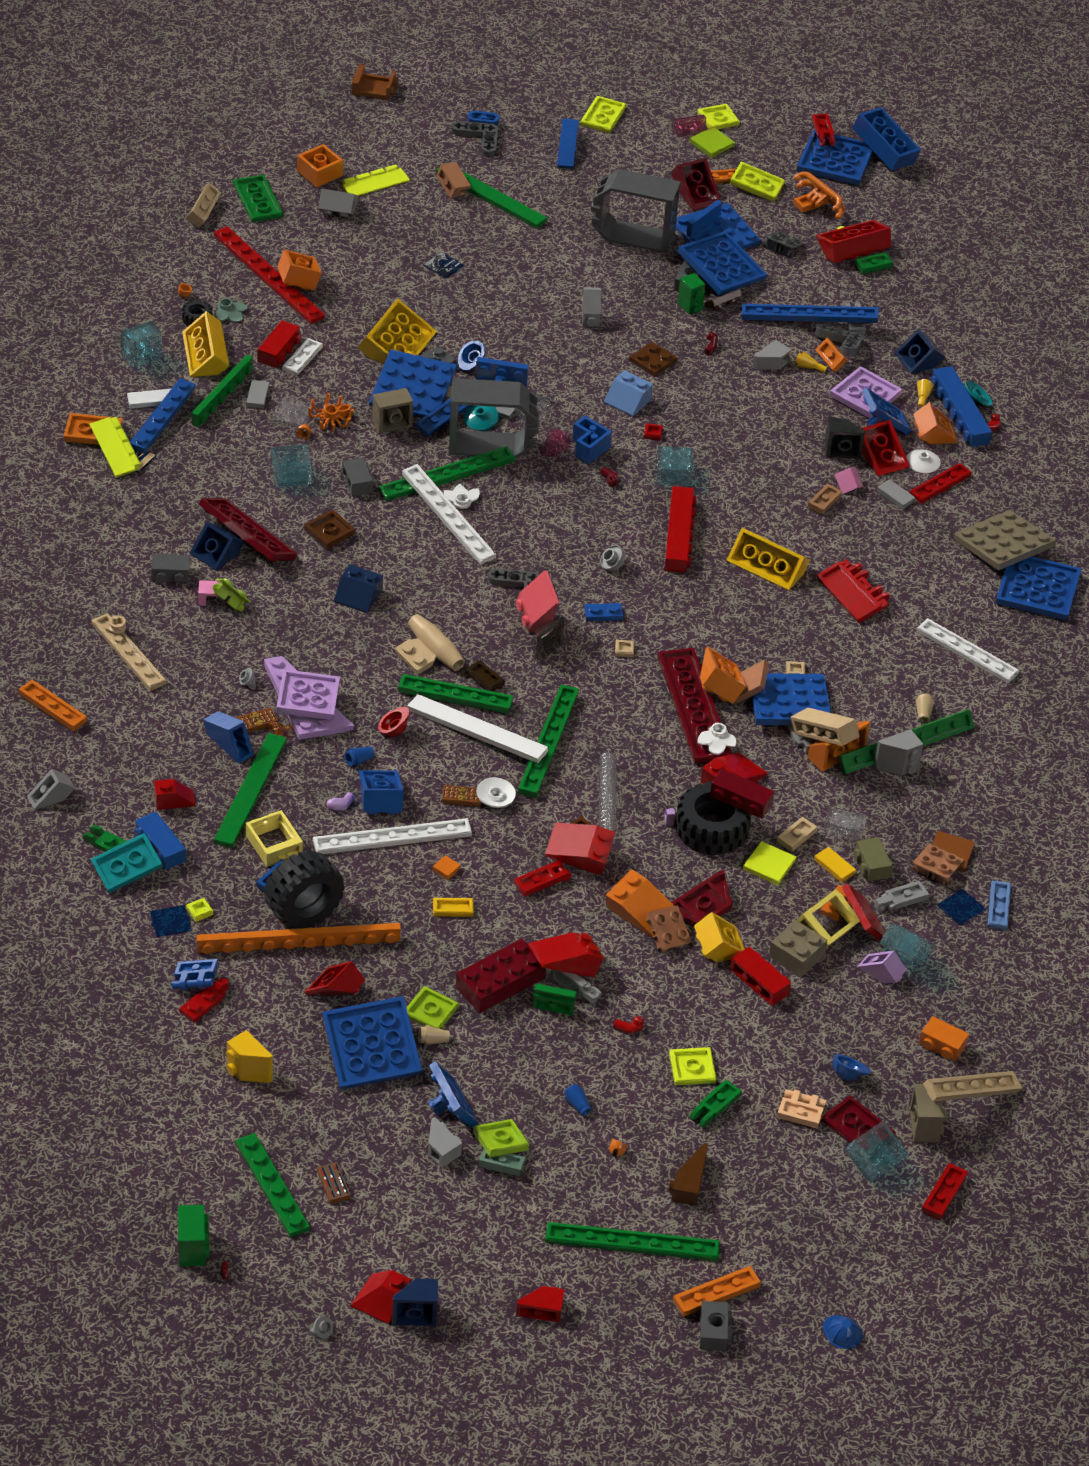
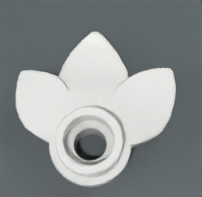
[444,484,480,509]
[697,723,736,755]

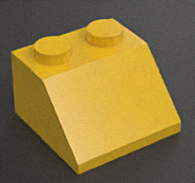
[694,912,745,962]
[226,1030,273,1083]

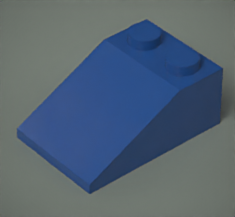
[359,770,403,815]

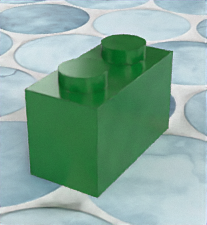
[678,273,705,315]

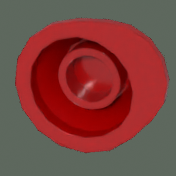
[378,706,410,737]

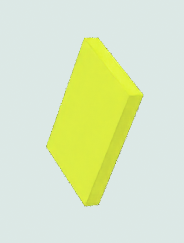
[580,96,627,133]
[729,162,785,201]

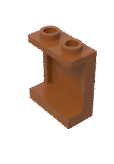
[352,64,398,100]

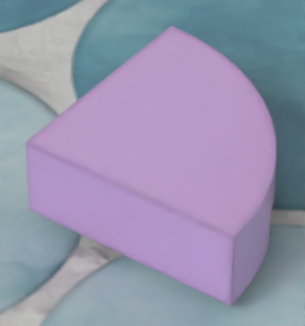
[665,808,675,826]

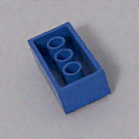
[852,107,921,171]

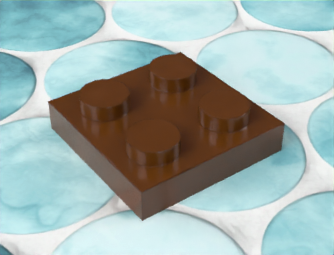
[629,342,678,377]
[304,509,356,549]

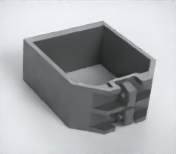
[591,169,681,253]
[449,378,539,458]

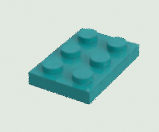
[91,833,163,893]

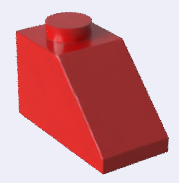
[154,779,196,810]
[516,1286,565,1323]

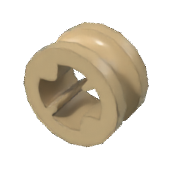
[109,615,126,634]

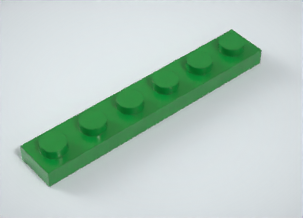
[191,355,254,427]
[398,674,513,714]
[235,1133,310,1238]

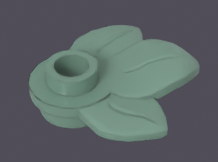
[216,298,248,323]

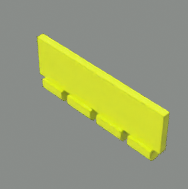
[342,164,410,196]
[90,417,141,478]

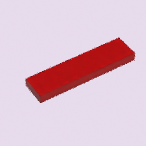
[909,463,972,504]

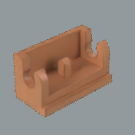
[436,162,471,198]

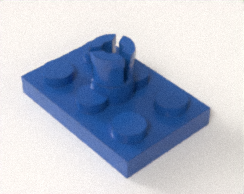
[475,357,529,388]
[862,387,912,435]
[428,1061,479,1127]

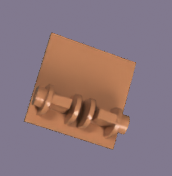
[912,844,964,885]
[646,905,692,953]

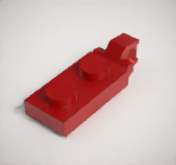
[179,977,229,1023]

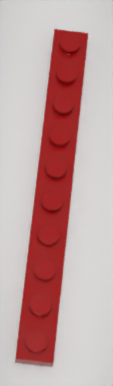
[214,226,325,324]

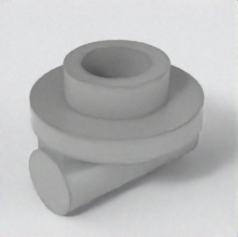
[239,668,256,688]
[309,1316,333,1338]

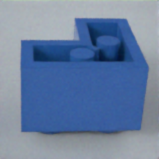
[572,416,612,464]

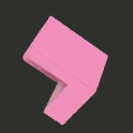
[835,467,863,494]
[198,580,218,606]

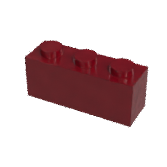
[710,768,775,819]

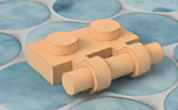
[777,1089,826,1129]

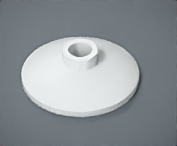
[906,449,941,473]
[477,777,516,808]

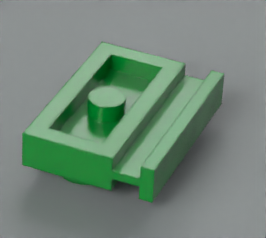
[533,983,576,1016]

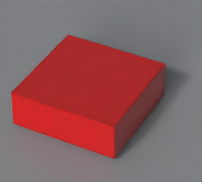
[644,423,663,440]

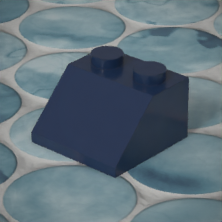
[894,329,945,374]
[189,521,244,570]
[334,564,383,613]
[392,1278,438,1326]

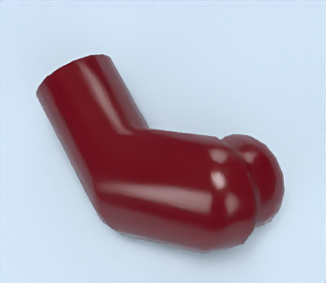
[704,331,718,356]
[600,467,618,487]

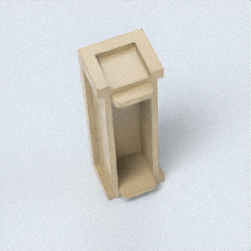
[185,182,221,228]

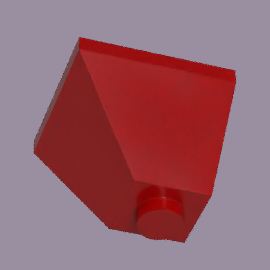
[304,961,366,995]
[350,1270,411,1325]

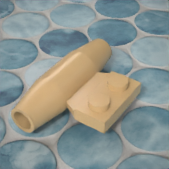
[395,614,465,674]

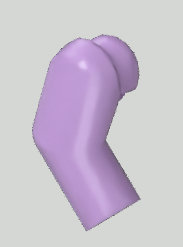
[327,792,355,811]

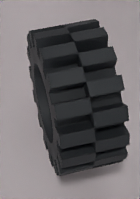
[182,300,213,327]

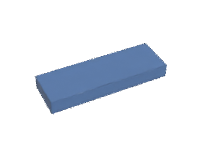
[987,881,1011,930]

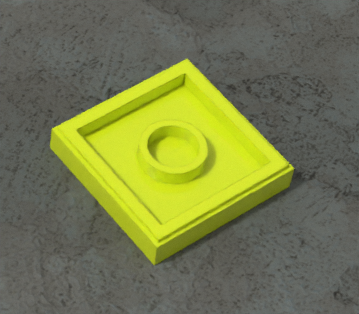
[697,104,740,129]
[743,841,796,885]
[669,1047,716,1085]

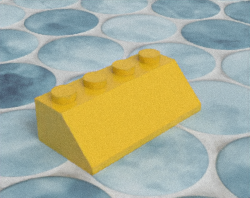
[182,311,229,377]
[727,528,810,590]

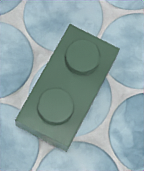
[478,1149,526,1176]

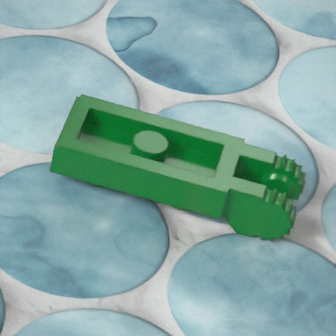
[82,824,126,852]
[689,1079,742,1128]

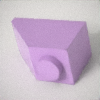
[857,951,907,984]

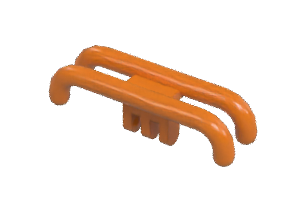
[794,172,845,220]

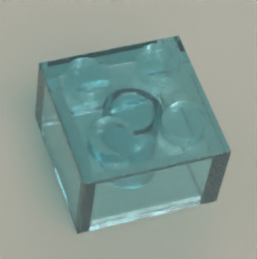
[121,321,162,369]
[270,444,312,488]
[656,446,694,487]
[879,923,935,967]
[845,1121,909,1184]

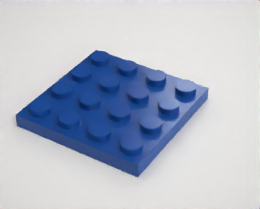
[796,130,873,185]
[676,203,761,249]
[677,231,768,295]
[369,349,457,418]
[995,556,1082,621]
[751,673,831,725]
[322,996,422,1090]

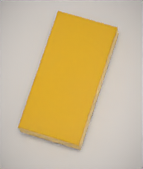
[814,847,856,883]
[433,898,474,917]

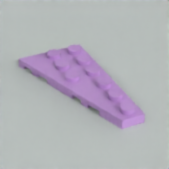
[264,656,354,740]

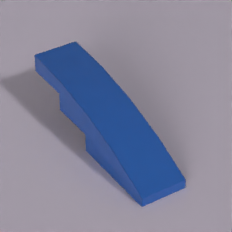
[557,118,579,169]

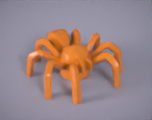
[308,393,354,432]

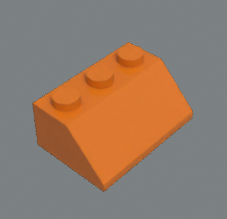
[808,721,870,772]

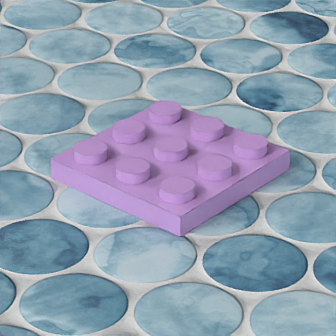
[829,366,902,418]
[276,669,340,720]

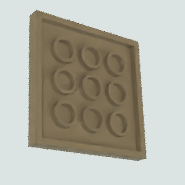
[954,510,1056,570]

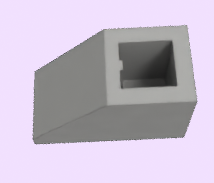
[753,340,792,369]
[428,1117,462,1168]

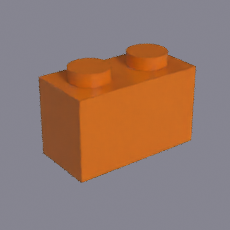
[919,1016,969,1062]

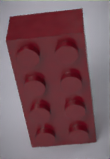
[455,938,546,1014]

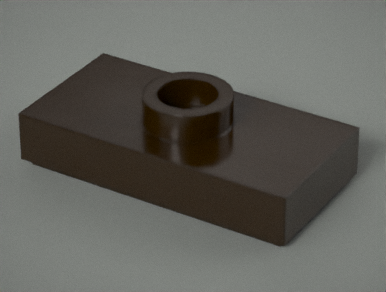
[465,660,505,692]

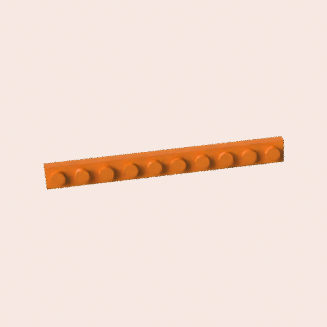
[196,923,401,954]

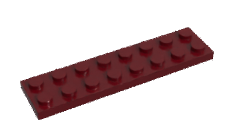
[657,648,732,764]

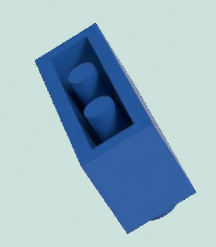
[134,811,186,870]

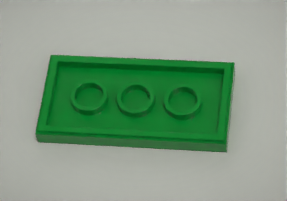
[233,174,283,223]

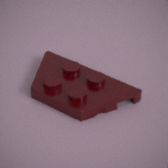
[671,869,733,926]

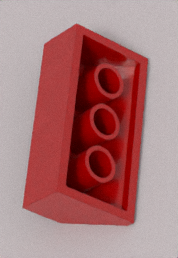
[816,220,892,263]

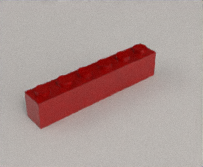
[664,486,697,573]

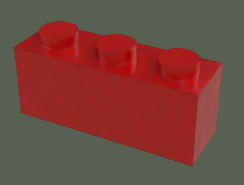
[257,320,301,368]
[730,946,791,1006]

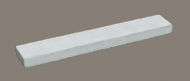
[917,618,1019,683]

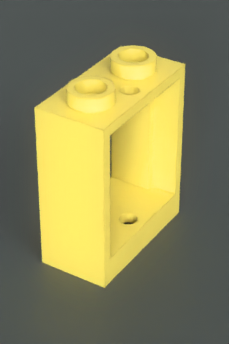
[246,810,303,867]
[797,889,860,948]

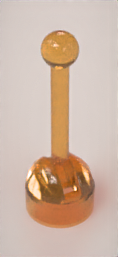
[268,722,293,735]

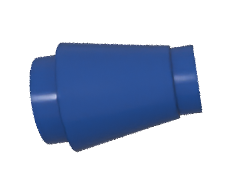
[344,746,375,767]
[564,1084,592,1116]

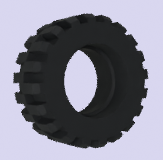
[675,782,752,855]
[264,851,344,929]

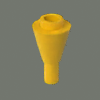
[795,351,827,373]
[917,379,934,407]

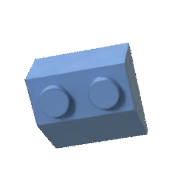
[604,370,653,417]

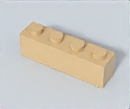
[791,708,860,746]

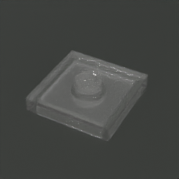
[271,397,314,430]

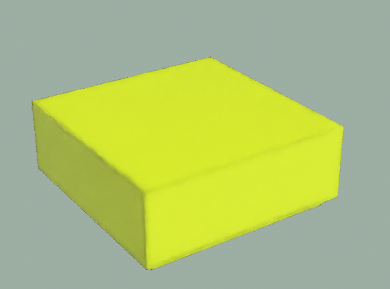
[186,898,213,922]

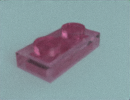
[673,114,706,135]
[543,428,568,458]

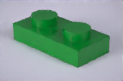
[855,252,893,274]

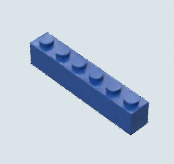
[930,366,992,447]

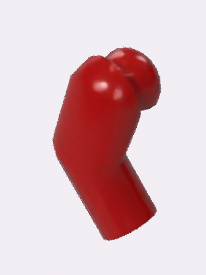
[987,414,1001,431]
[613,1016,644,1034]

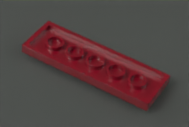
[198,498,298,562]

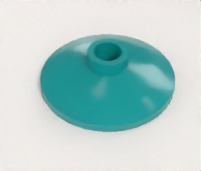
[965,380,992,407]
[464,405,499,431]

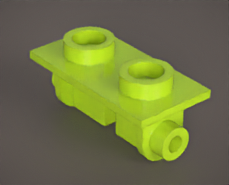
[212,578,251,612]

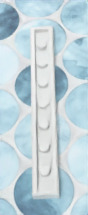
[402,464,496,565]
[407,694,548,763]
[313,818,472,854]

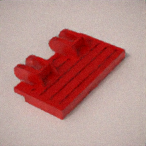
[816,559,890,623]

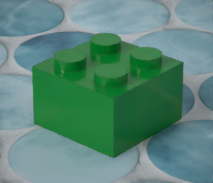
[178,1205,210,1266]

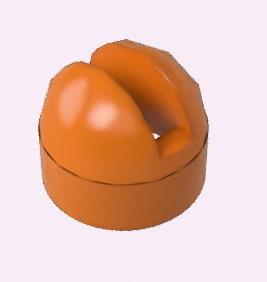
[178,283,192,298]
[296,424,311,439]
[609,1139,628,1157]

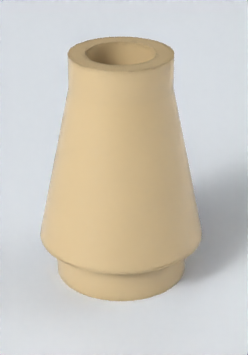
[916,694,934,722]
[418,1025,450,1046]

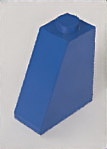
[203,711,254,764]

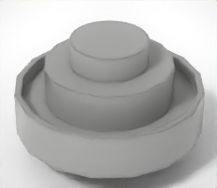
[600,545,625,572]

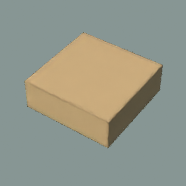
[615,640,634,658]
[786,661,805,674]

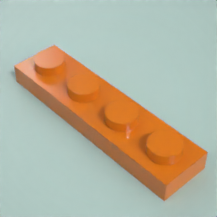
[18,679,87,732]
[673,1266,761,1317]

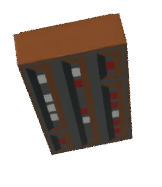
[317,1162,350,1204]

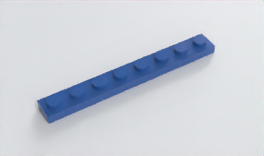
[742,304,879,323]

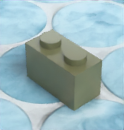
[853,837,892,881]

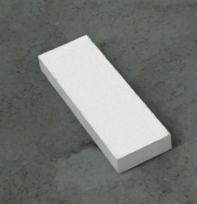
[282,338,323,376]
[127,389,171,408]

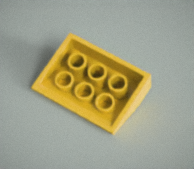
[357,298,437,363]

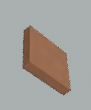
[734,659,769,704]

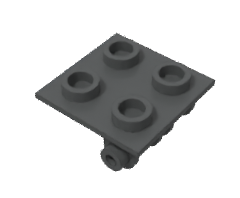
[763,231,805,257]

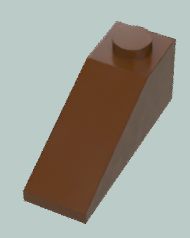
[668,1143,708,1206]

